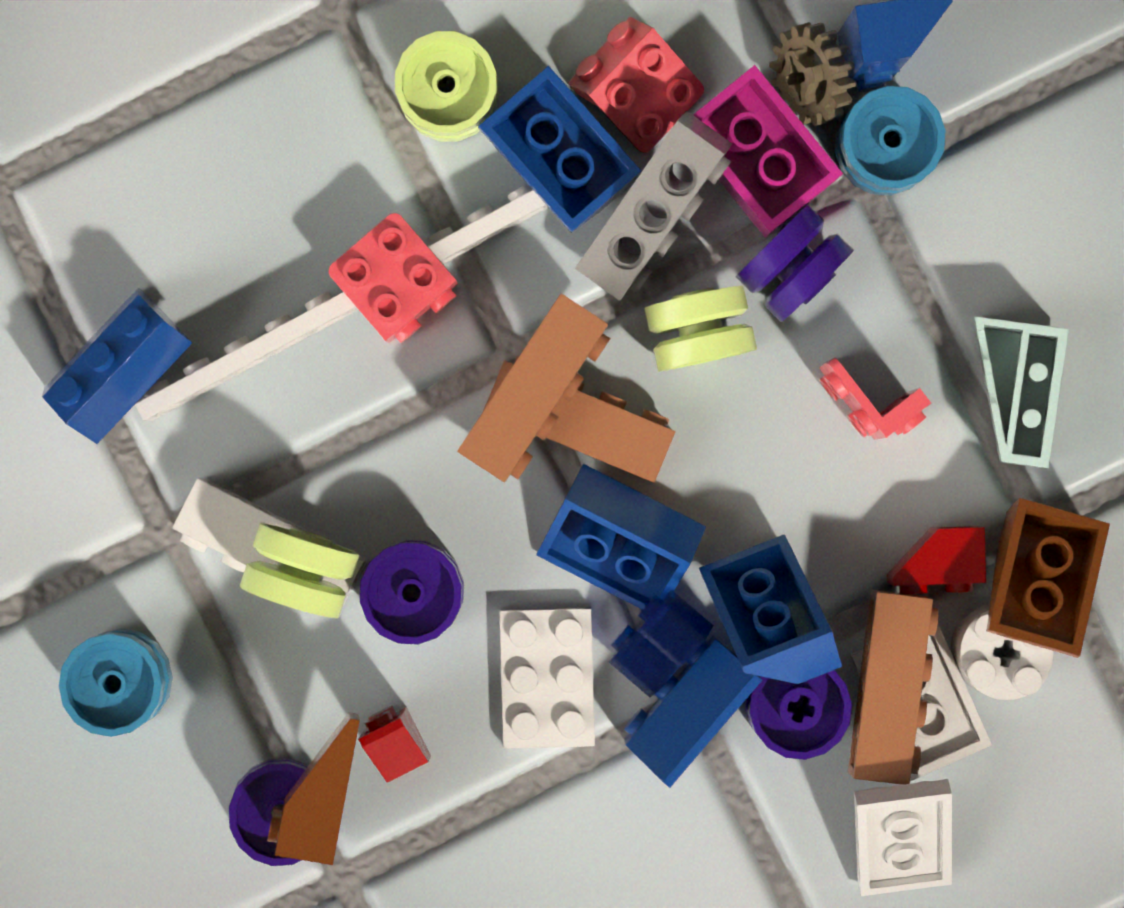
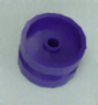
[735,204,854,322]
[360,540,464,645]
[744,670,852,760]
[229,758,309,866]

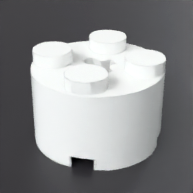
[951,604,1053,700]

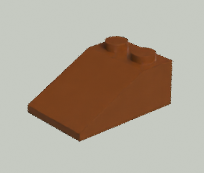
[986,498,1110,658]
[267,712,360,865]

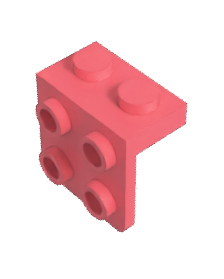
[568,17,704,153]
[328,213,458,343]
[819,358,931,440]

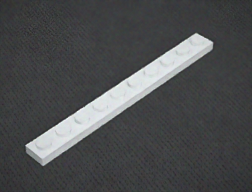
[135,184,548,421]

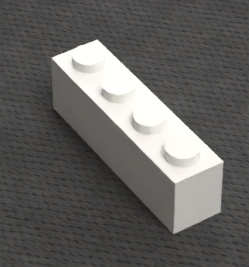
[172,478,367,609]

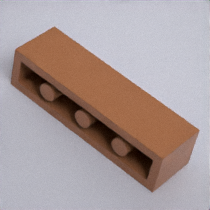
[457,293,611,483]
[483,356,676,483]
[848,589,938,785]

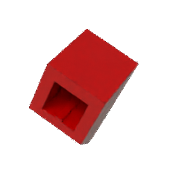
[887,526,986,594]
[358,705,431,783]

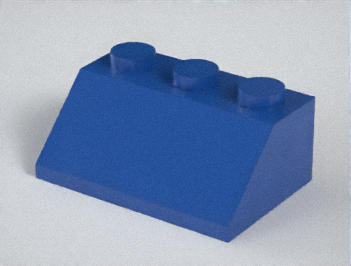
[838,0,953,92]
[478,66,641,233]
[42,288,193,444]
[536,463,706,618]
[699,534,842,684]
[624,636,762,788]

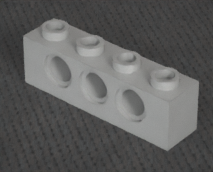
[575,111,732,301]

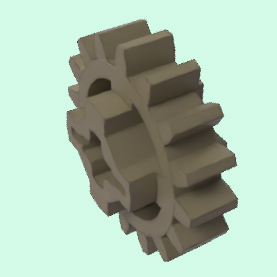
[769,22,856,126]

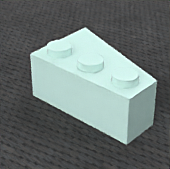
[974,316,1069,469]

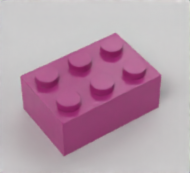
[693,65,843,238]

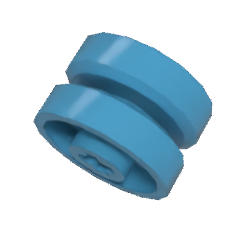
[835,86,946,196]
[58,629,173,737]

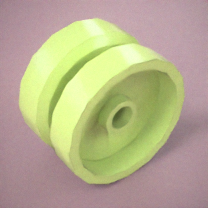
[395,31,498,142]
[644,286,757,372]
[239,523,360,618]

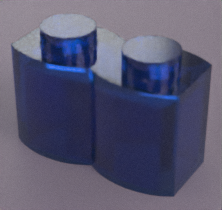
[608,589,714,698]

